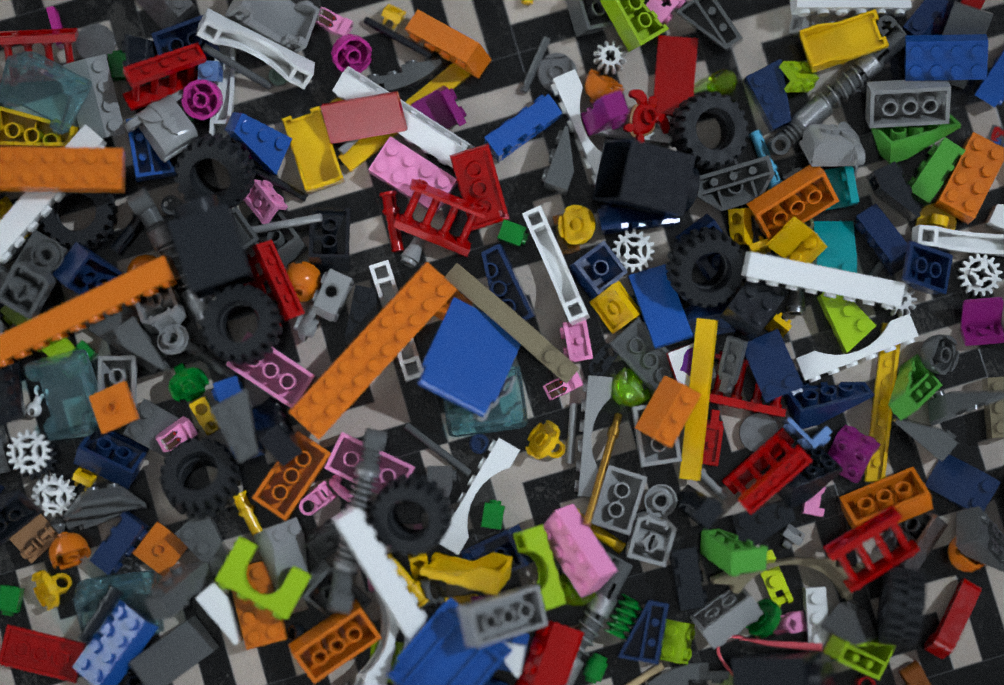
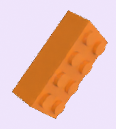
[933,132,1004,224]
[747,165,839,241]
[252,431,331,521]
[839,467,933,529]
[231,561,288,650]
[288,599,382,684]

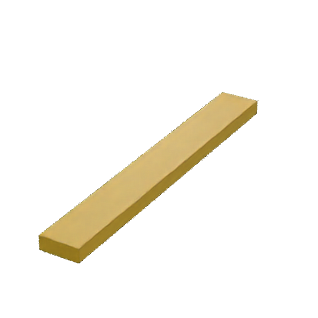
[338,63,471,172]
[679,318,718,481]
[863,322,901,483]

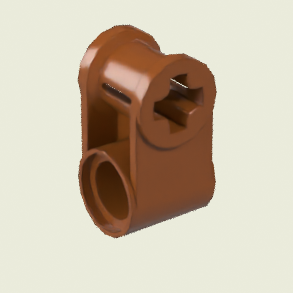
[898,660,931,685]

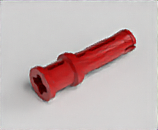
[379,190,404,252]

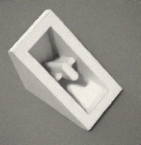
[501,640,527,678]

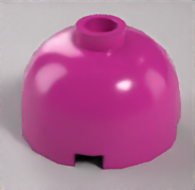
[331,34,372,73]
[181,79,223,120]

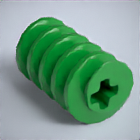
[604,593,643,639]

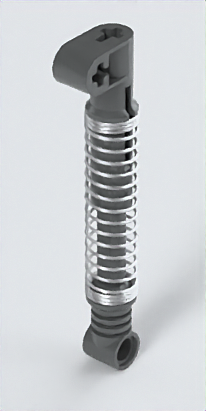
[326,428,387,615]

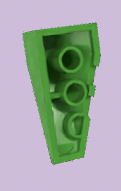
[871,114,961,164]

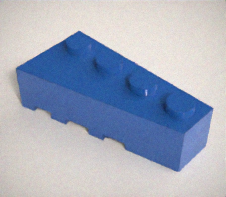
[484,94,563,163]

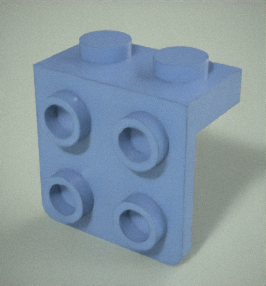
[782,417,832,450]

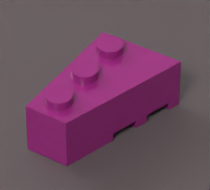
[580,90,629,136]

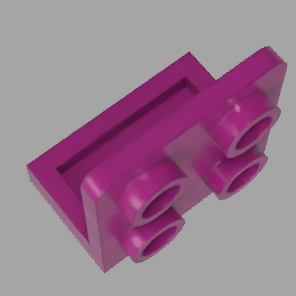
[411,85,467,129]
[960,297,1004,346]
[828,425,881,483]

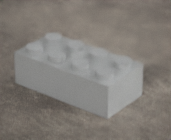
[865,80,951,128]
[457,585,548,648]

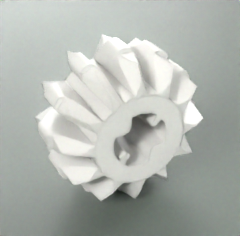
[593,41,627,74]
[884,285,917,317]

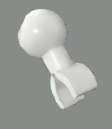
[26,385,49,417]

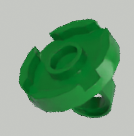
[168,363,209,402]
[746,599,782,639]

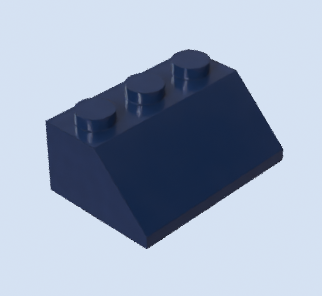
[74,423,150,489]

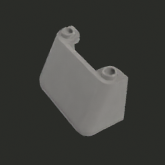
[225,0,320,53]

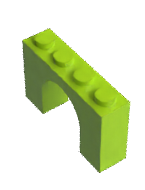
[215,536,313,621]

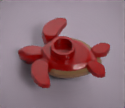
[623,89,670,142]

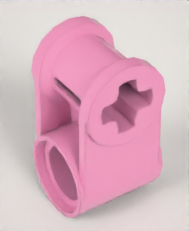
[299,481,338,516]
[773,610,807,635]

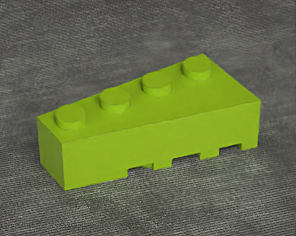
[600,0,669,52]

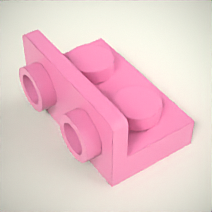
[244,180,288,224]

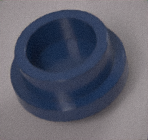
[469,434,489,454]

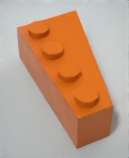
[405,10,492,79]

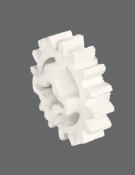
[612,229,655,273]
[957,253,1002,297]
[6,430,52,474]
[31,473,77,518]

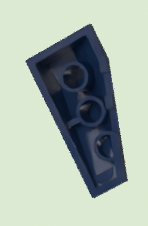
[902,0,957,35]
[597,204,680,235]
[680,298,736,342]
[785,382,874,429]

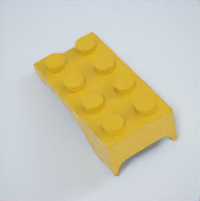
[799,9,889,73]
[282,106,345,194]
[420,552,512,595]

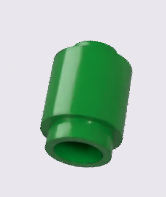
[582,652,608,684]

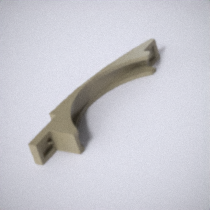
[444,263,580,384]
[710,557,866,600]

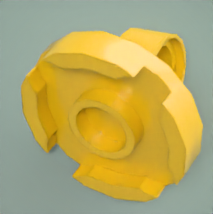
[915,203,956,230]
[558,205,596,245]
[526,420,566,459]
[32,570,72,611]

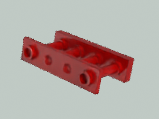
[0,28,79,86]
[122,42,206,111]
[393,178,486,257]
[243,240,305,327]
[709,351,787,418]
[722,428,812,515]
[823,505,921,593]

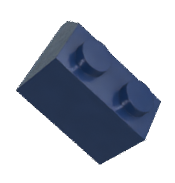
[568,241,628,300]

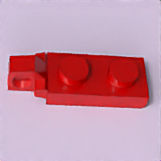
[702,409,724,466]

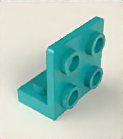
[824,166,860,211]

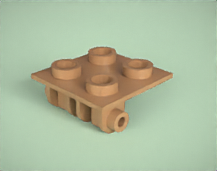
[9,514,59,563]

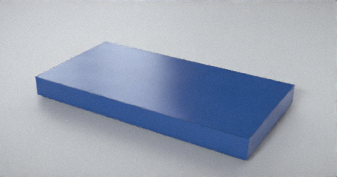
[628,264,693,349]

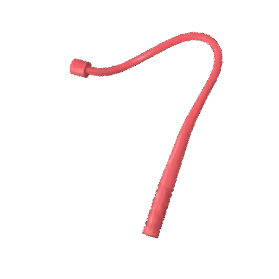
[716,635,823,676]

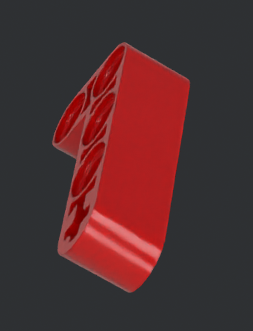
[924,578,982,659]

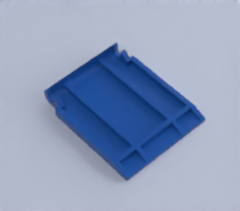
[417,297,521,418]
[387,597,513,685]

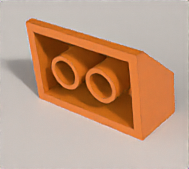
[635,375,702,448]

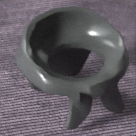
[419,577,447,609]

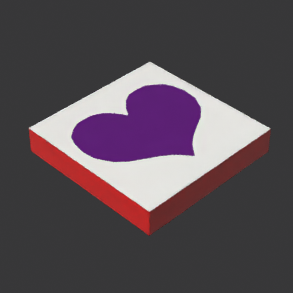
[666,342,716,387]

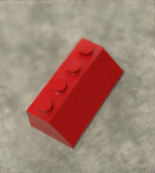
[518,621,584,685]

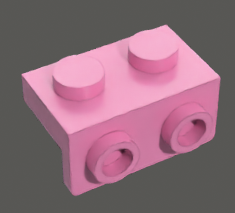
[559,320,593,363]

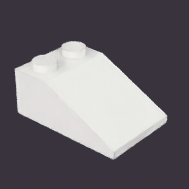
[195,581,243,645]

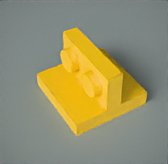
[589,281,641,334]

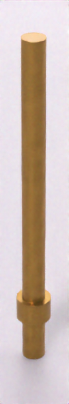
[583,413,623,526]

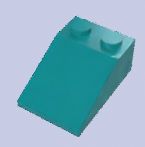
[813,221,857,273]

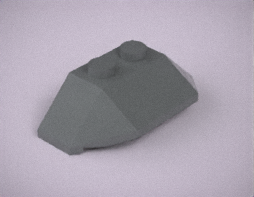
[697,155,775,211]
[63,483,148,521]

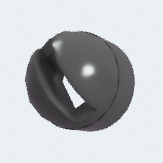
[50,517,67,534]

